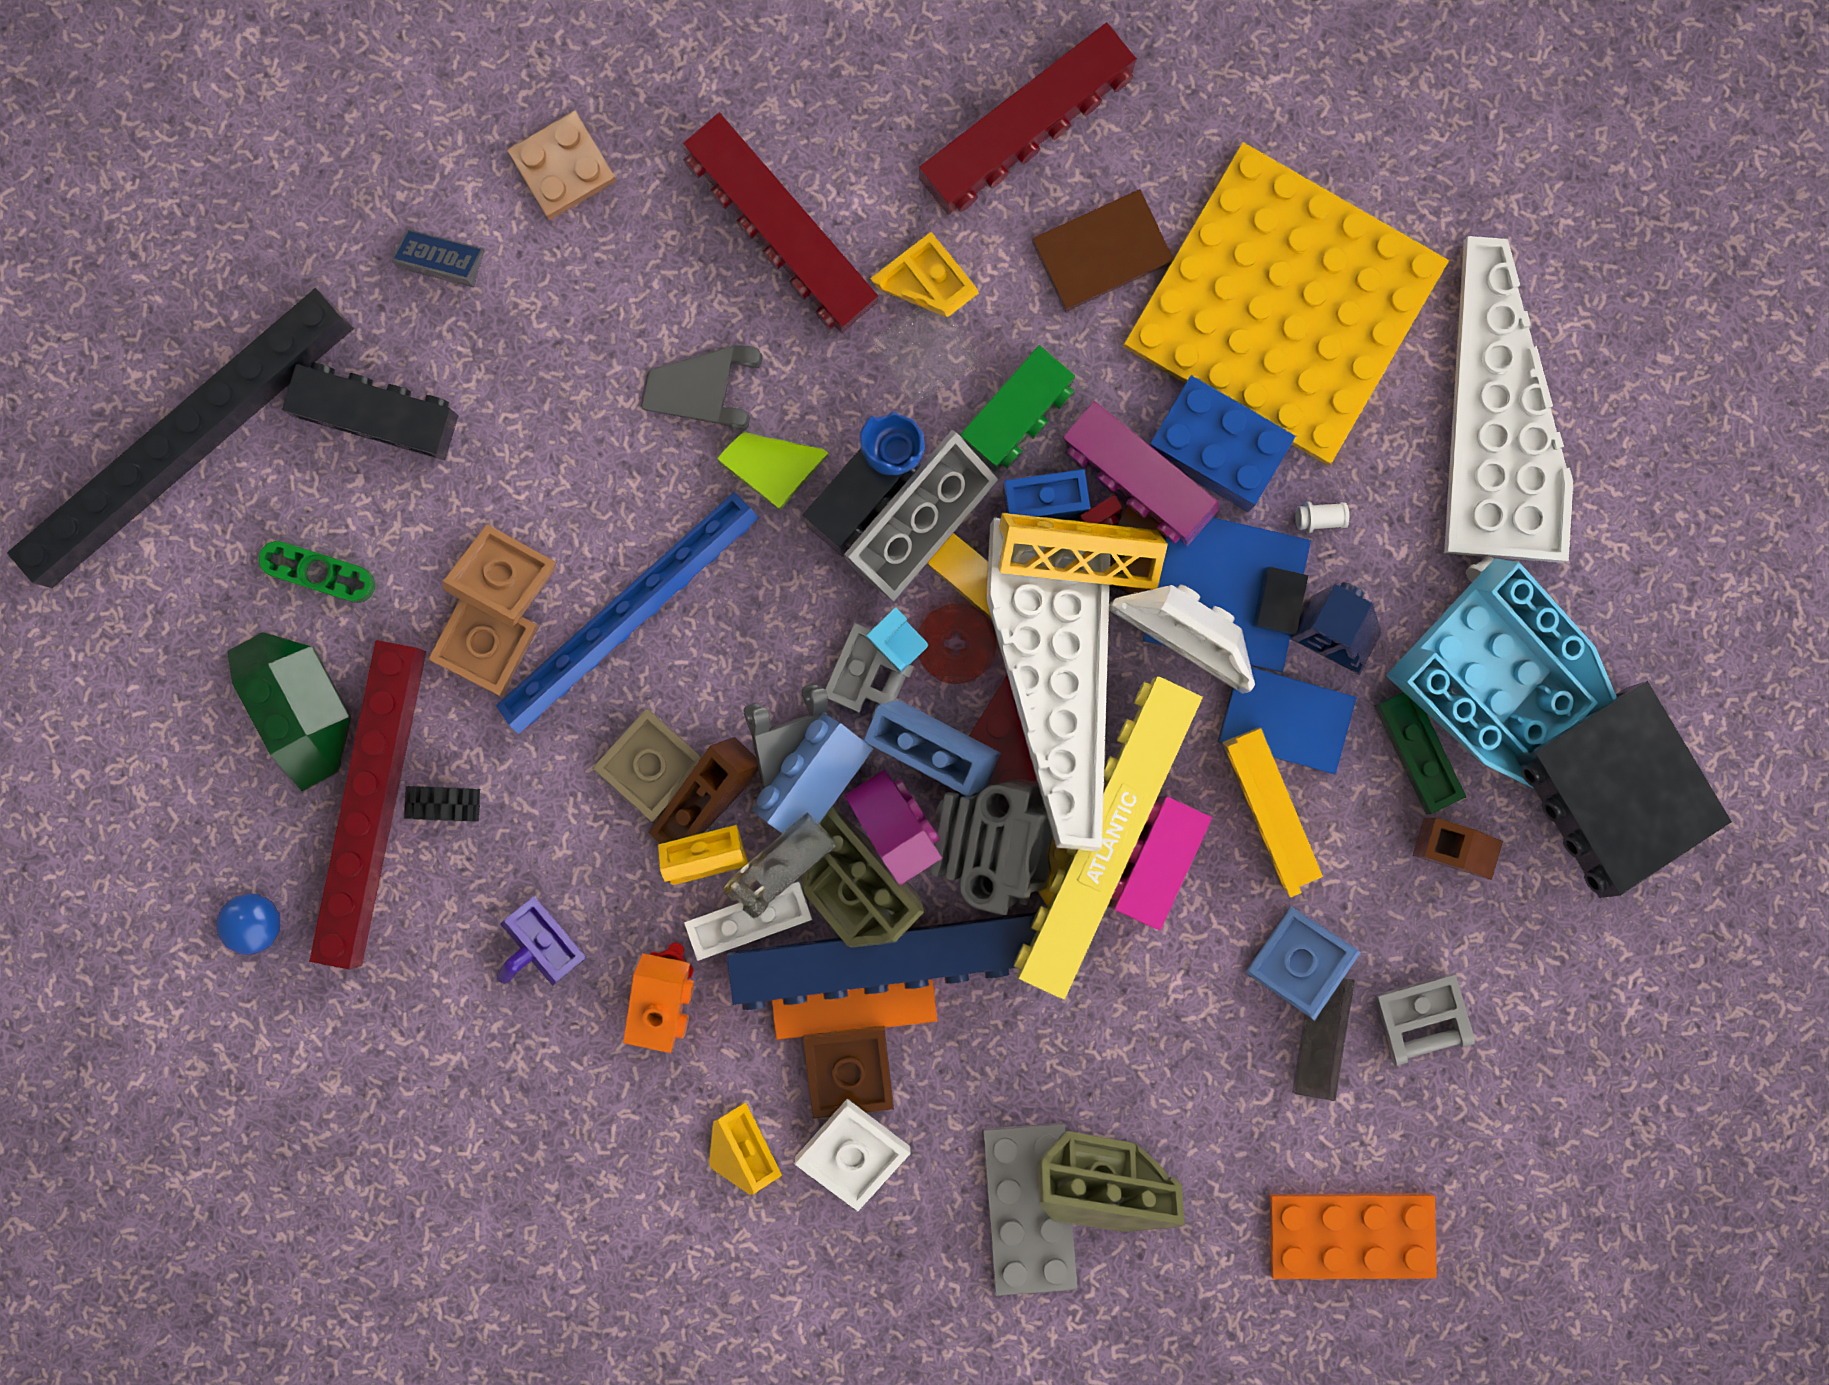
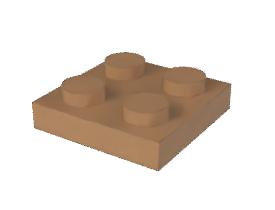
[507,110,617,221]
[443,524,556,628]
[428,599,539,697]

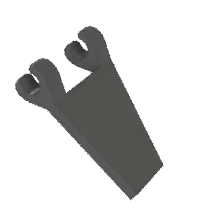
[642,345,763,430]
[743,684,828,789]

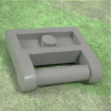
[1374,974,1475,1066]

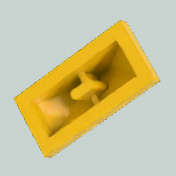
[709,1102,782,1195]

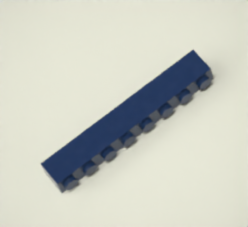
[727,912,1037,1010]

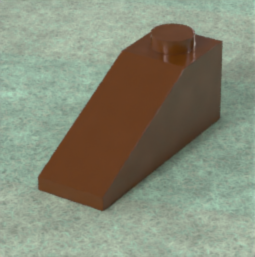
[648,737,758,844]

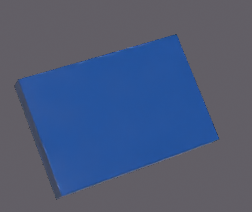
[1217,667,1357,775]

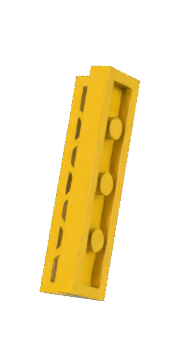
[998,513,1168,589]
[1222,727,1323,898]

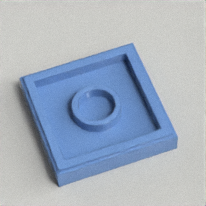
[1245,906,1360,1020]

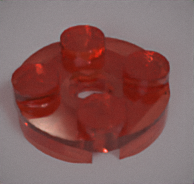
[918,604,996,685]

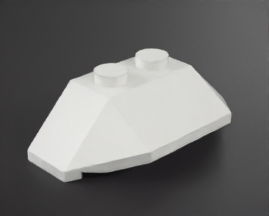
[1109,584,1255,694]

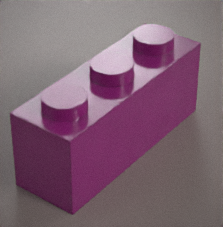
[844,769,942,885]

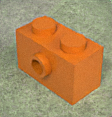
[623,953,694,1053]

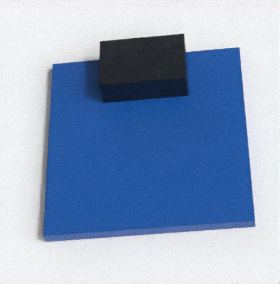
[1143,517,1311,672]

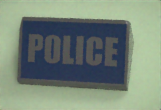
[392,229,484,288]

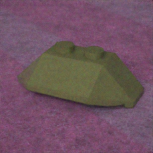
[801,806,924,948]
[1038,1131,1185,1232]

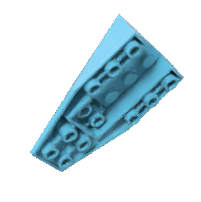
[1386,558,1617,790]

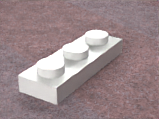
[684,881,813,961]

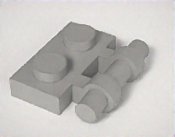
[825,623,914,719]

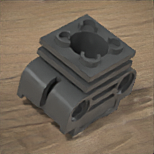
[930,779,1054,915]

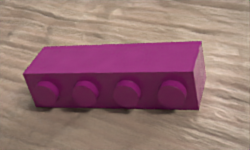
[1063,401,1219,546]

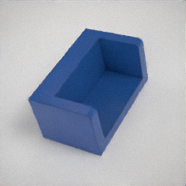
[1003,469,1091,520]

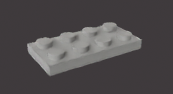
[983,1123,1078,1296]

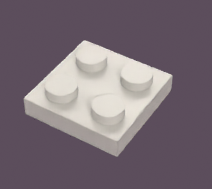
[795,1099,910,1211]

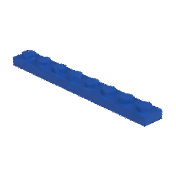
[496,492,759,734]

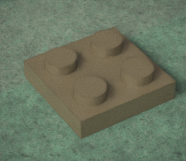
[592,708,702,822]

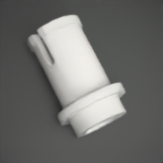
[1295,501,1349,534]

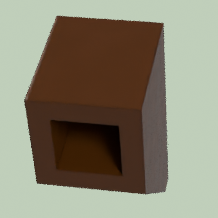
[1412,817,1503,880]

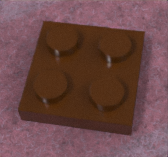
[803,1026,894,1119]

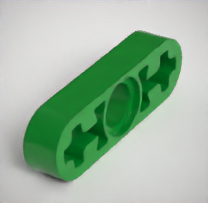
[259,541,375,603]

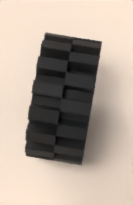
[404,786,481,821]

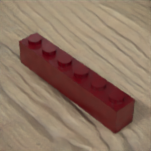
[919,22,1137,215]
[683,112,878,334]

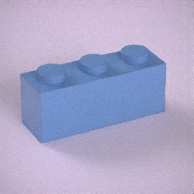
[864,700,1001,796]
[751,713,874,847]

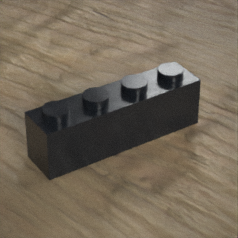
[282,362,459,461]

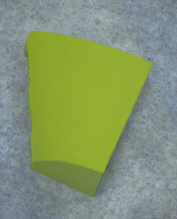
[717,432,829,511]

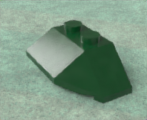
[227,632,351,791]

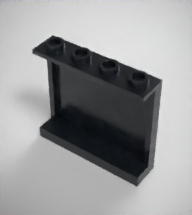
[1516,681,1732,898]

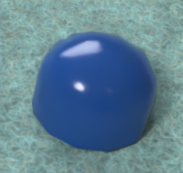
[860,411,925,476]
[216,893,280,955]

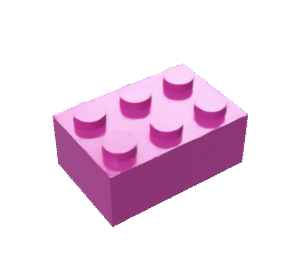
[1108,796,1212,931]

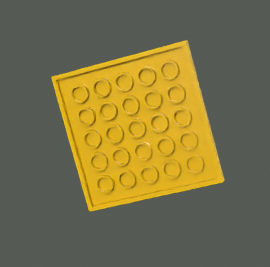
[1123,142,1449,466]

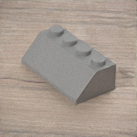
[844,430,998,601]

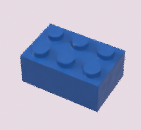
[1150,375,1296,512]

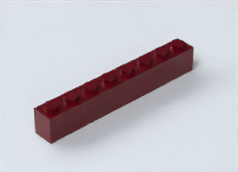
[309,640,427,970]

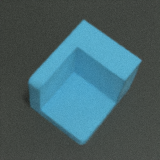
[866,607,928,673]

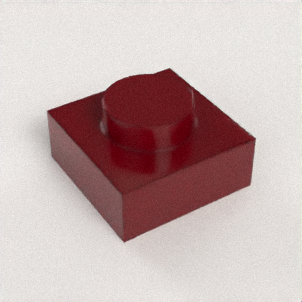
[1078,495,1123,525]

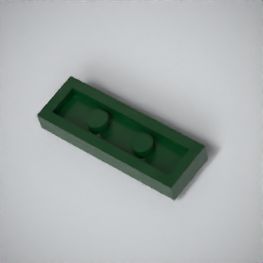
[1374,692,1466,815]

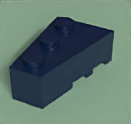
[1290,582,1381,675]

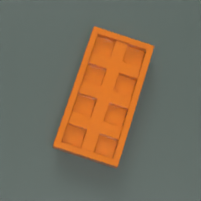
[1269,1193,1437,1279]

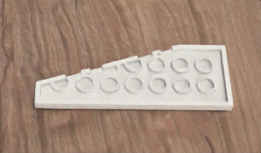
[1444,236,1573,563]
[986,518,1110,851]

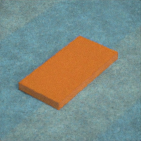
[772,979,937,1040]

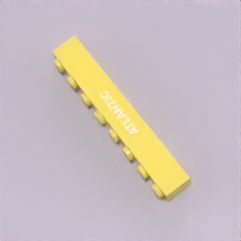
[1013,676,1203,1000]

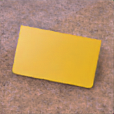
[658,825,748,885]

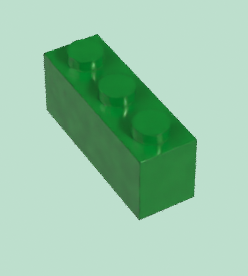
[960,345,1075,472]

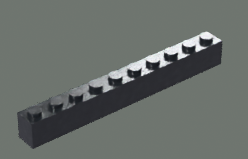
[7,288,354,588]

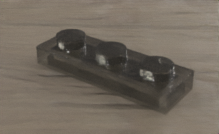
[1292,977,1355,1101]

